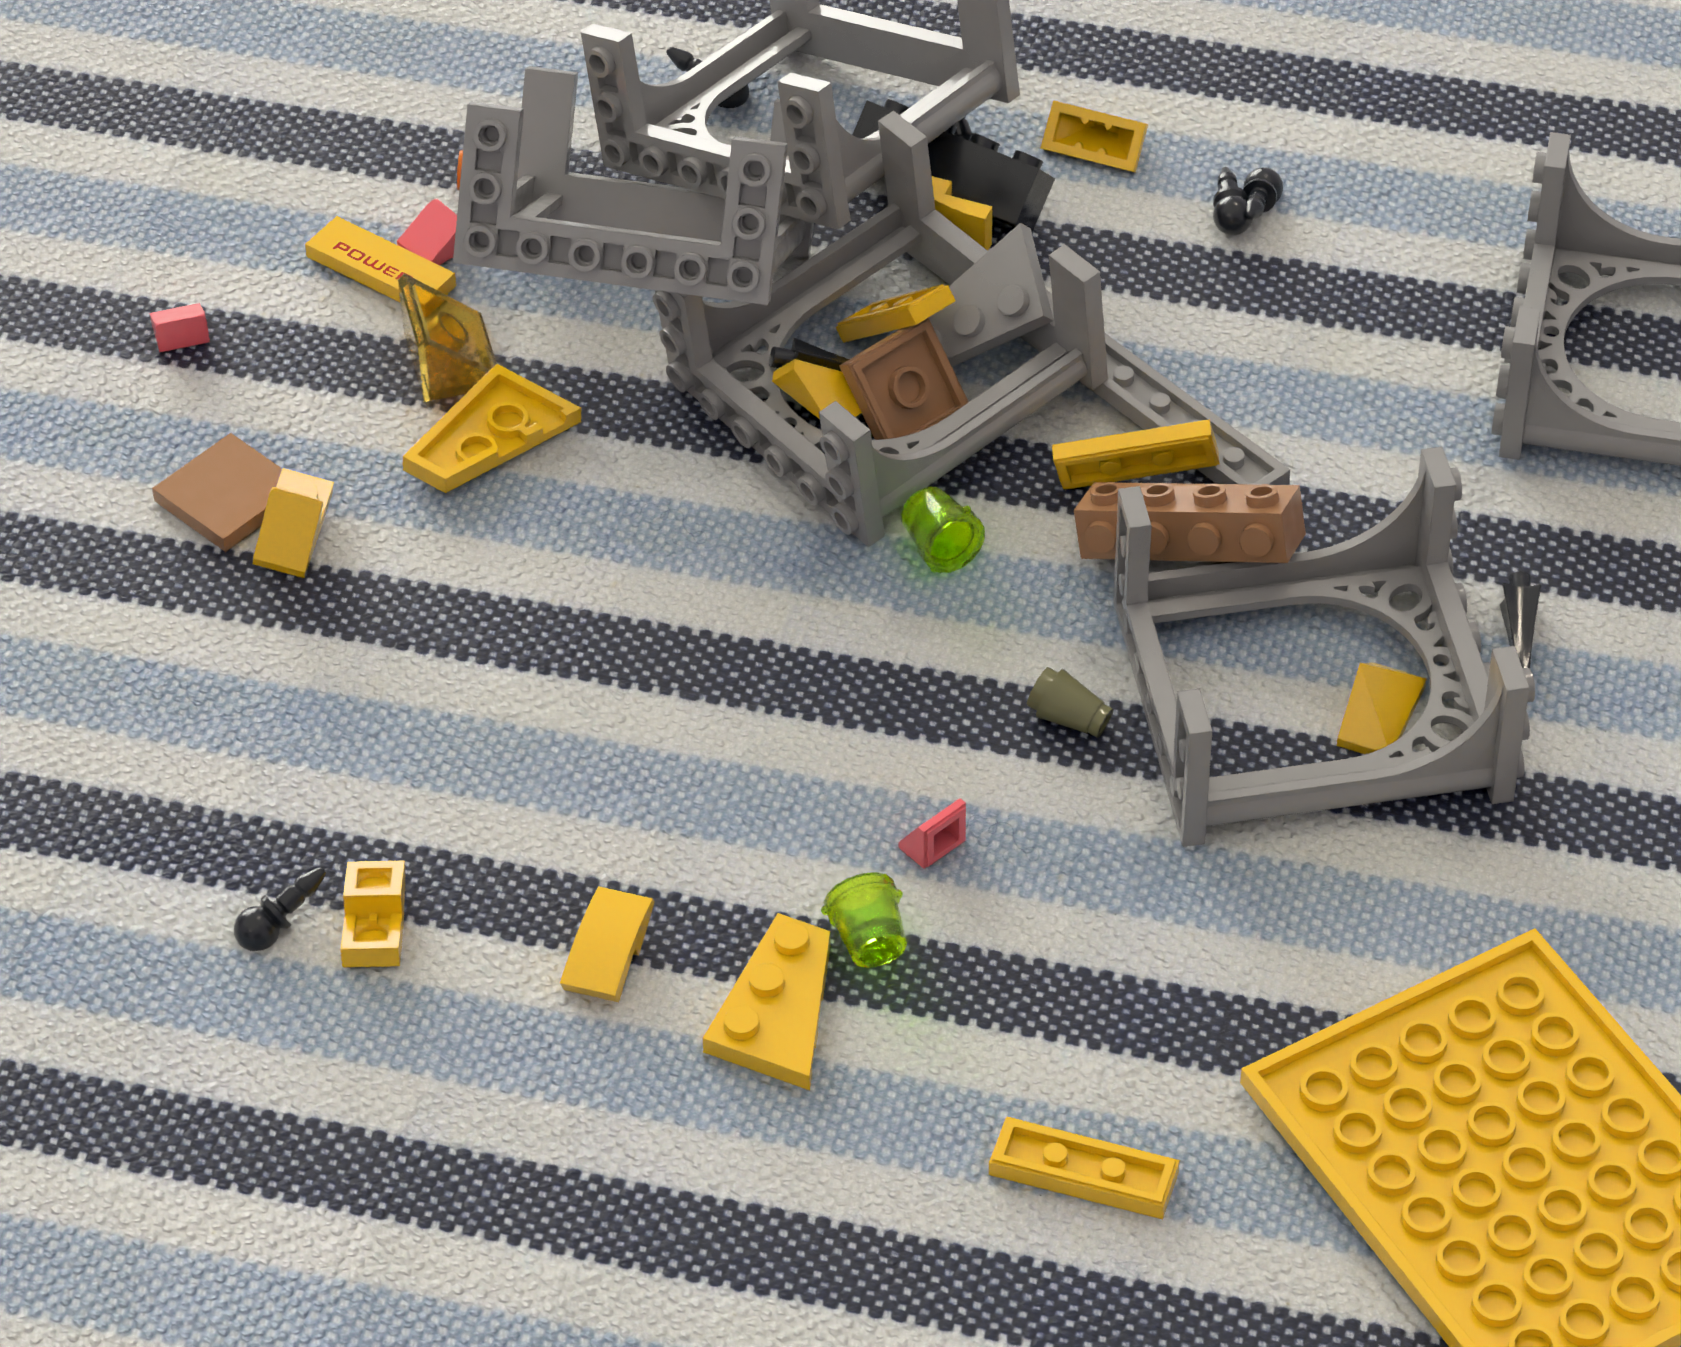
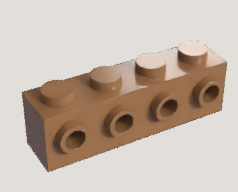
[1074,482,1306,563]

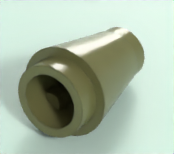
[1027,667,1114,738]

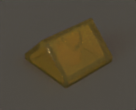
[398,273,497,402]

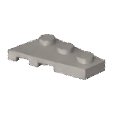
[929,223,1054,367]

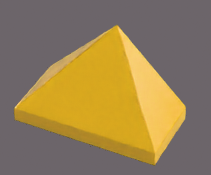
[1040,100,1148,173]
[772,359,862,419]
[1337,663,1427,754]

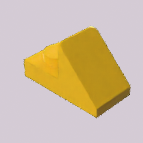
[252,468,334,578]

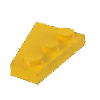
[403,364,581,493]
[702,913,831,1091]

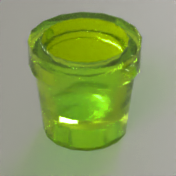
[901,487,985,573]
[821,872,907,968]

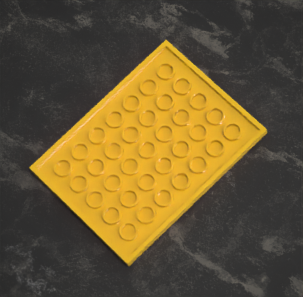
[1240,928,1681,1347]

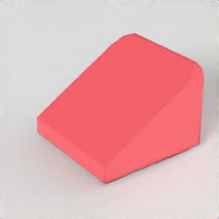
[397,198,457,265]
[149,303,210,352]
[898,798,966,869]

